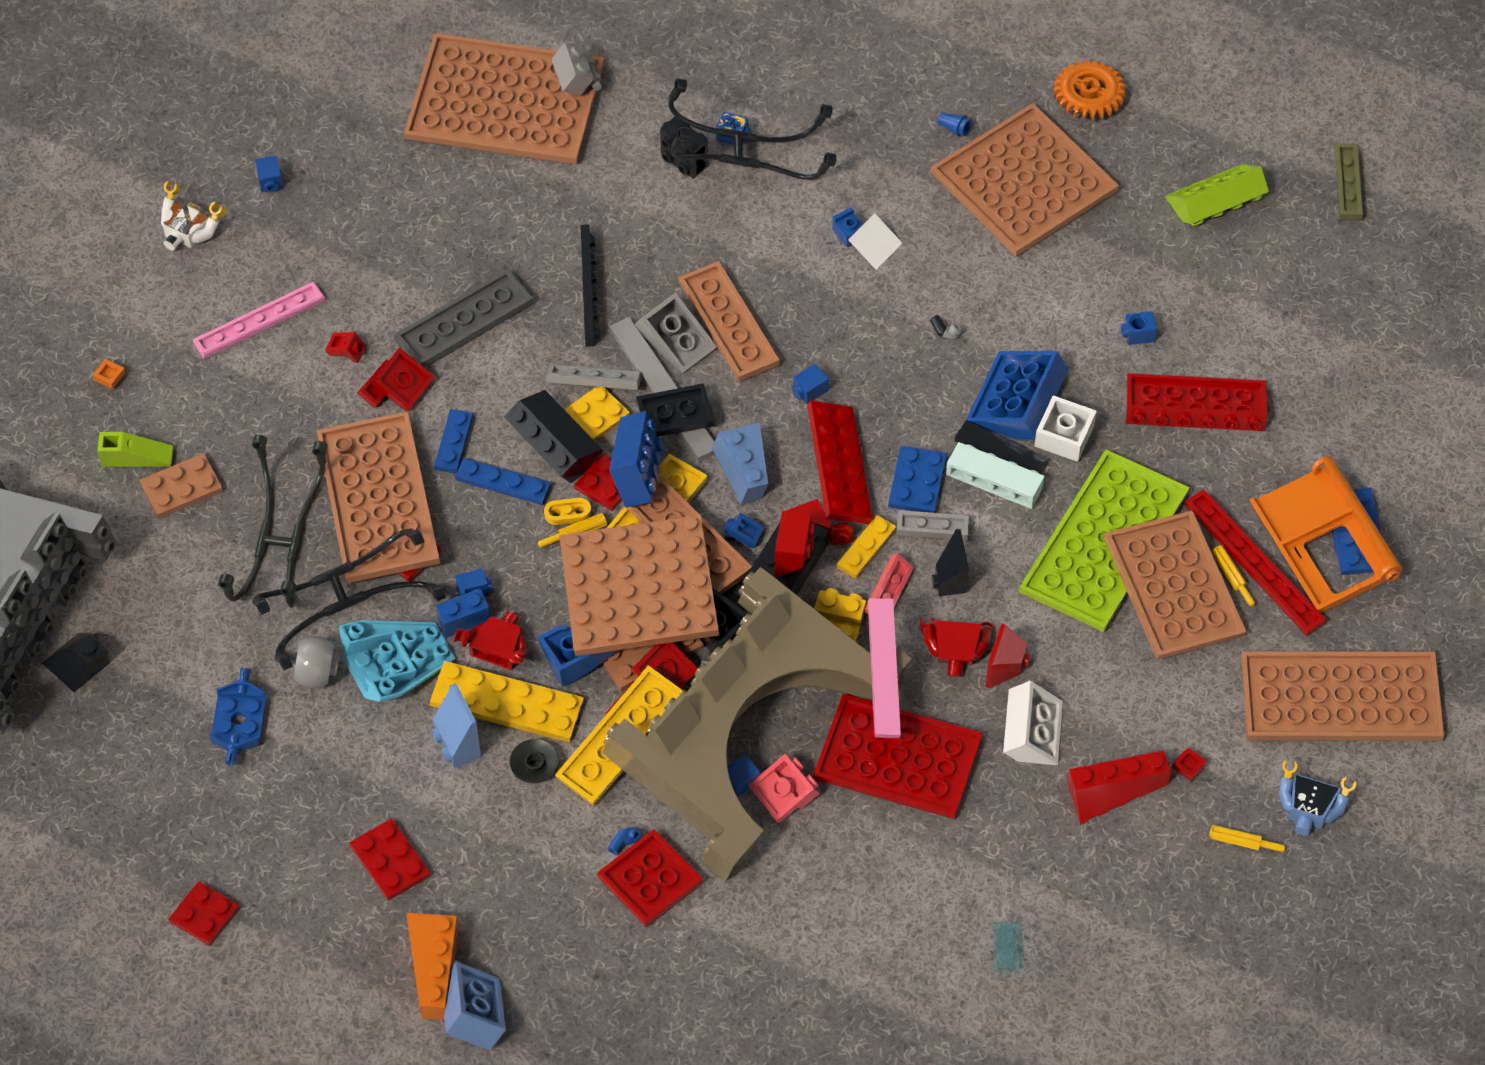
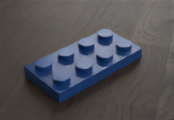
[1331,488,1382,575]

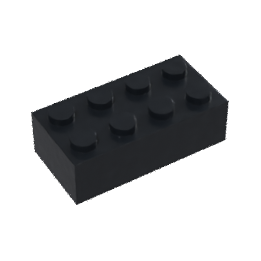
[742,523,829,595]

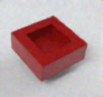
[1172,747,1207,782]

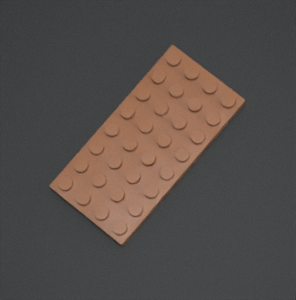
[317,411,440,583]
[1241,651,1444,741]

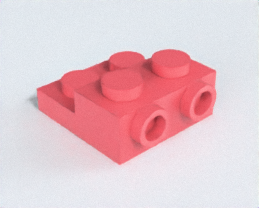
[748,754,819,823]

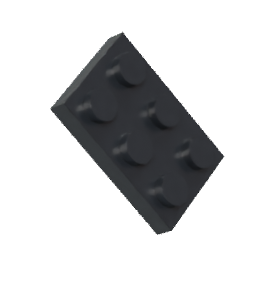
[636,383,715,437]

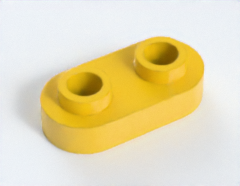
[544,498,591,525]

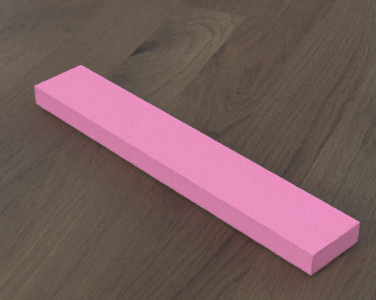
[193,281,325,359]
[868,598,901,738]

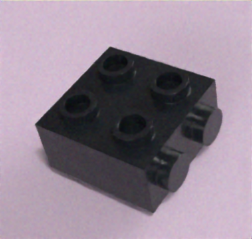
[660,116,708,179]

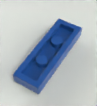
[434,409,473,473]

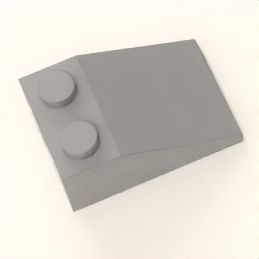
[635,292,717,373]

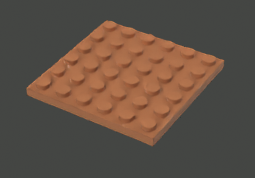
[930,103,1119,257]
[559,515,719,656]

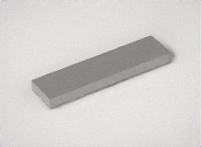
[547,364,641,390]

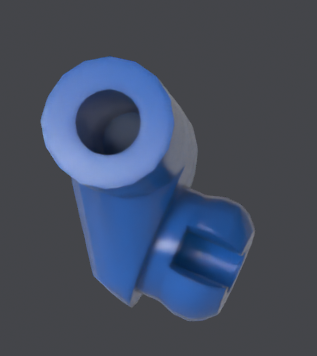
[607,828,642,855]

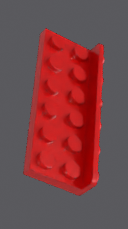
[1126,373,1267,431]

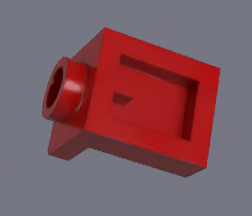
[325,332,366,363]

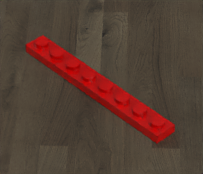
[1185,489,1326,636]

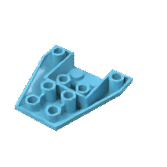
[339,620,456,702]

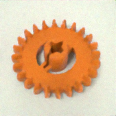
[1054,60,1126,121]

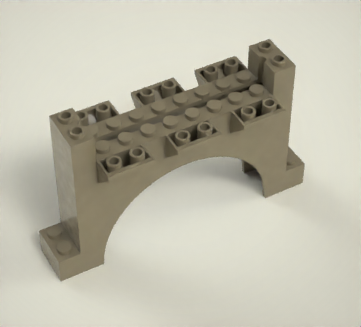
[602,567,912,882]

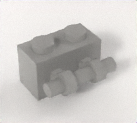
[552,42,602,96]

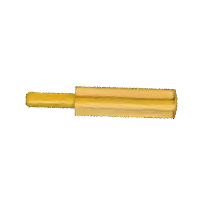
[538,513,607,548]
[1211,545,1255,607]
[1209,824,1285,852]

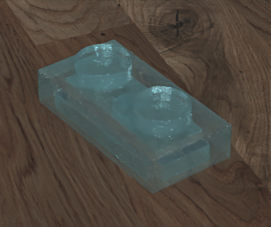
[993,922,1019,972]

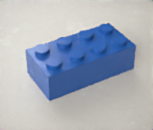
[609,411,664,508]

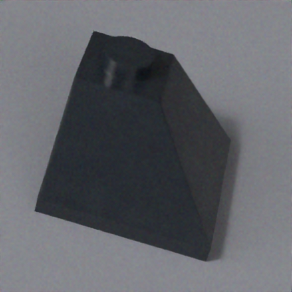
[931,529,969,597]
[42,633,110,693]

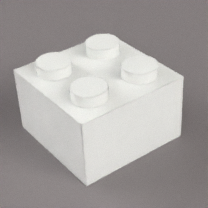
[1034,396,1096,462]

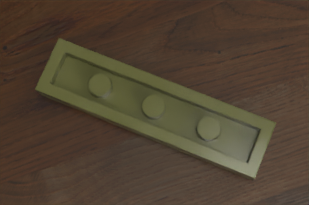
[1334,143,1363,220]

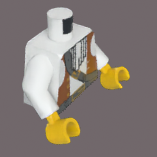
[161,181,227,251]

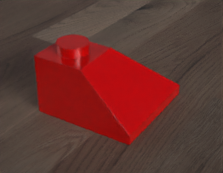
[986,624,1031,688]

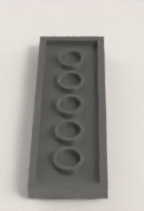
[394,269,533,367]

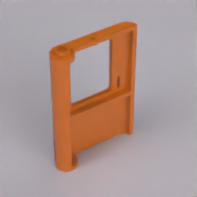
[1249,456,1402,612]

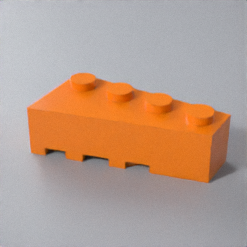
[406,913,459,1020]

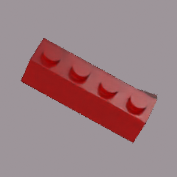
[1067,750,1171,825]

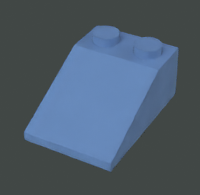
[431,683,481,768]
[444,961,506,1050]

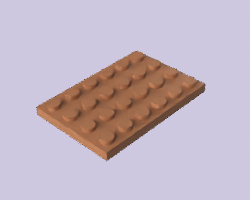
[1104,510,1246,660]

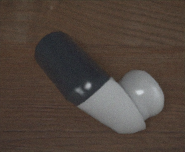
[930,315,962,340]

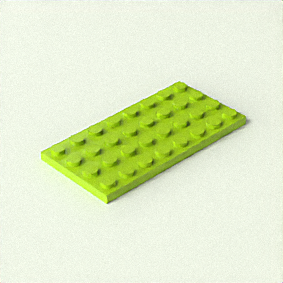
[1019,449,1190,632]

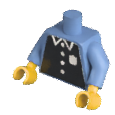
[1279,760,1357,836]

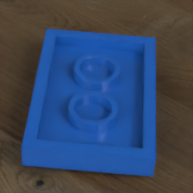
[888,446,947,513]

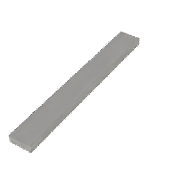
[609,317,715,462]

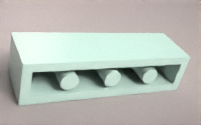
[946,442,1044,509]

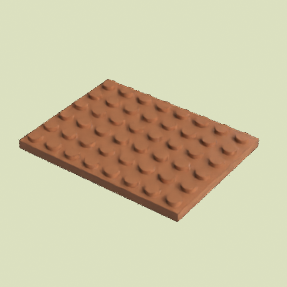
[404,33,604,164]

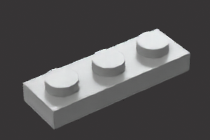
[896,510,969,540]

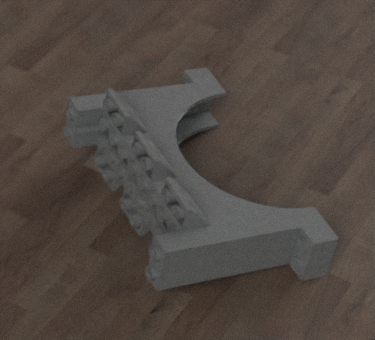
[0,479,117,734]

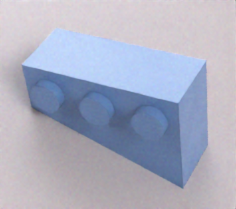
[712,422,768,504]

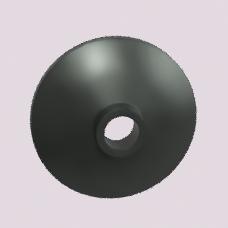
[509,739,559,783]

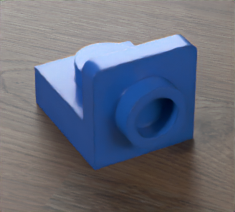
[723,512,764,548]

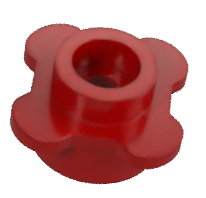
[830,523,854,545]

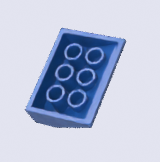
[966,351,1068,440]

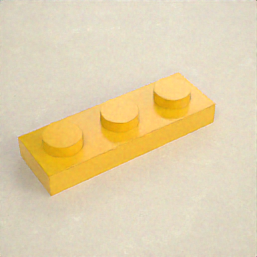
[837,515,896,579]

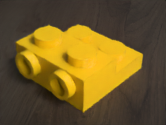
[814,588,866,642]

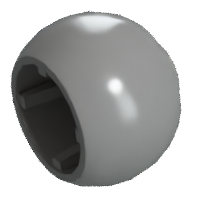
[293,636,339,688]

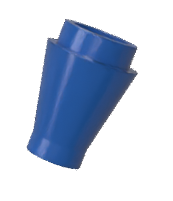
[937,112,972,137]

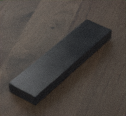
[955,420,1048,474]

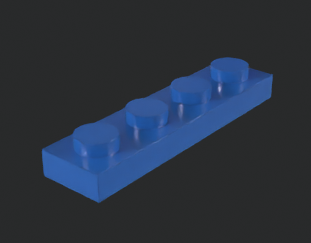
[455,458,551,505]

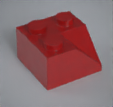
[775,510,815,577]

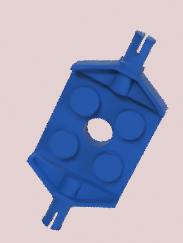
[209,668,266,766]

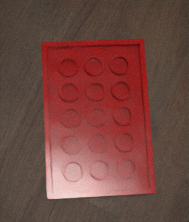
[813,694,983,819]

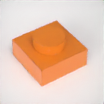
[92,359,126,389]

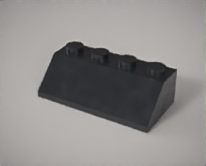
[504,390,604,483]

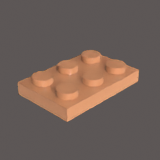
[139,453,223,519]

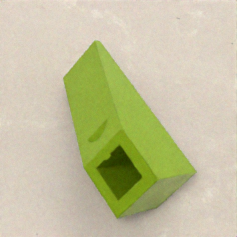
[97,432,173,467]

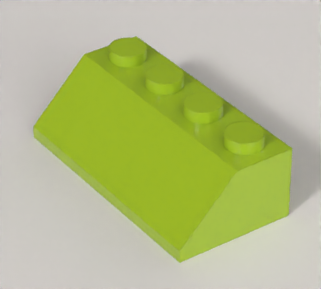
[1165,164,1269,226]

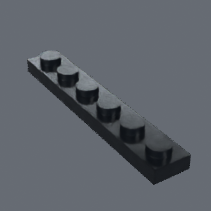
[580,224,599,347]

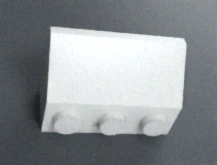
[1003,681,1063,765]

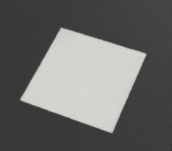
[848,213,902,269]

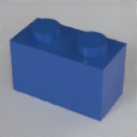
[435,589,490,638]

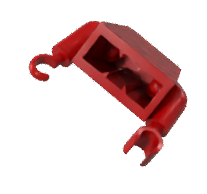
[453,612,528,671]
[920,618,994,678]

